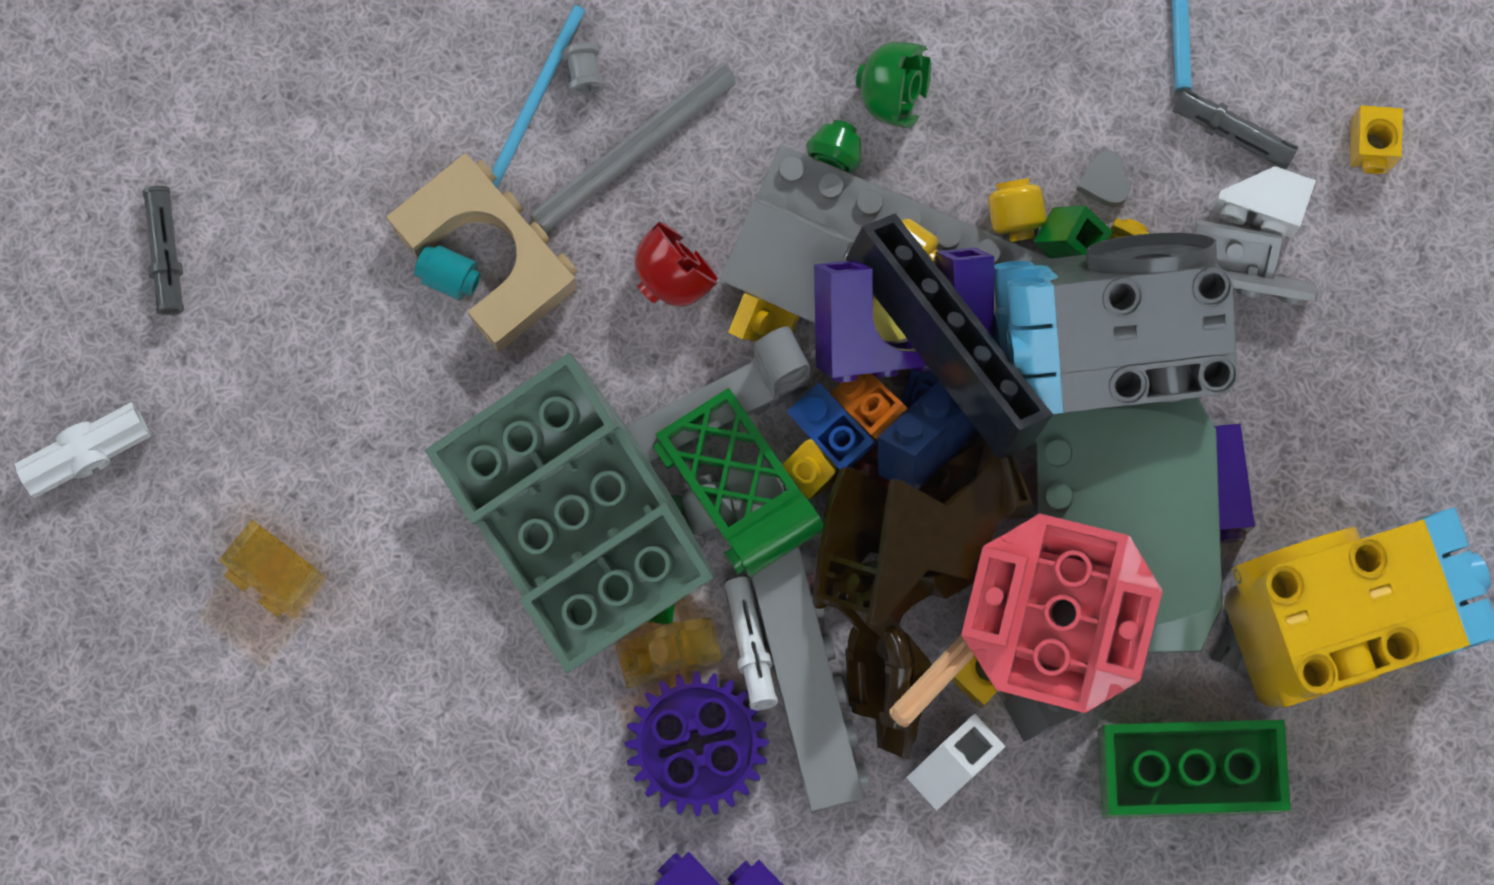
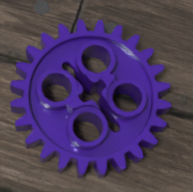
[625,671,769,817]

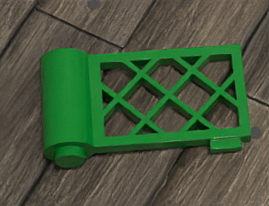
[653,388,824,577]

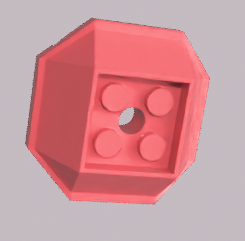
[961,514,1163,713]

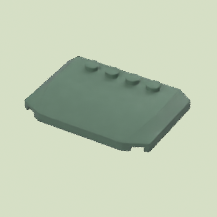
[1037,398,1223,654]

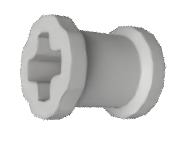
[561,42,605,96]

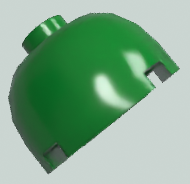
[856,42,931,128]

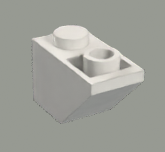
[1211,166,1316,239]
[906,714,1006,811]

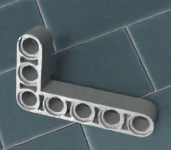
[626,326,810,468]

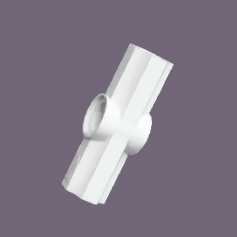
[15,402,151,498]

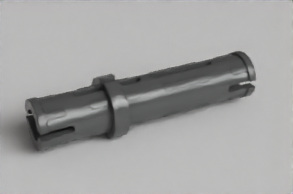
[1173,87,1299,170]
[142,185,184,315]

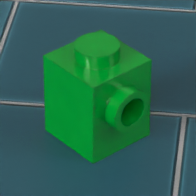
[1034,205,1113,259]

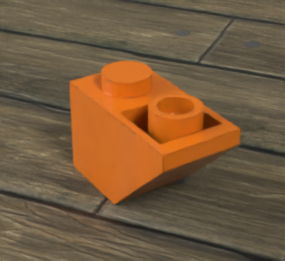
[830,373,908,442]

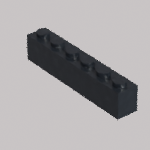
[846,213,1053,460]

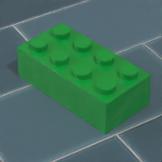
[1097,719,1291,819]

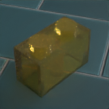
[218,519,327,619]

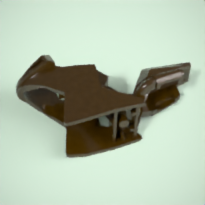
[812,434,1033,759]

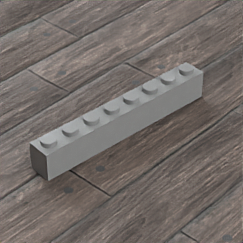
[727,458,870,814]

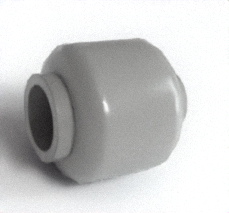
[681,474,737,541]

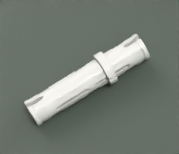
[724,577,778,710]

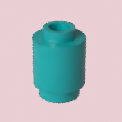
[414,245,481,301]

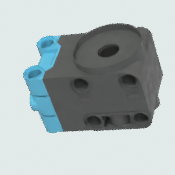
[994,232,1238,415]

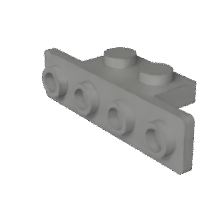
[1193,220,1318,305]

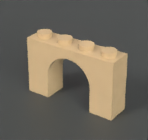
[386,153,578,353]

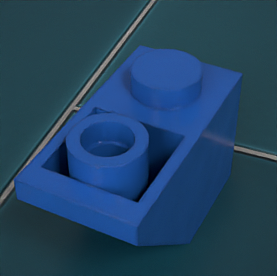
[787,383,876,470]

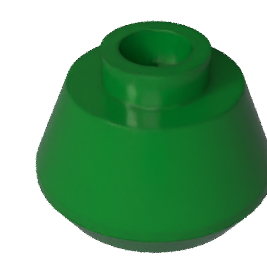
[806,120,861,173]

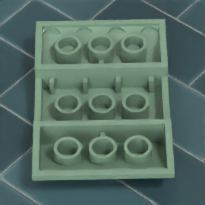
[425,353,714,674]

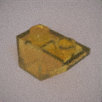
[616,617,722,689]

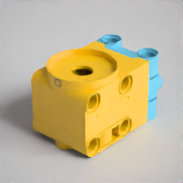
[1224,507,1494,708]

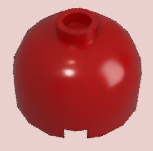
[634,222,718,307]

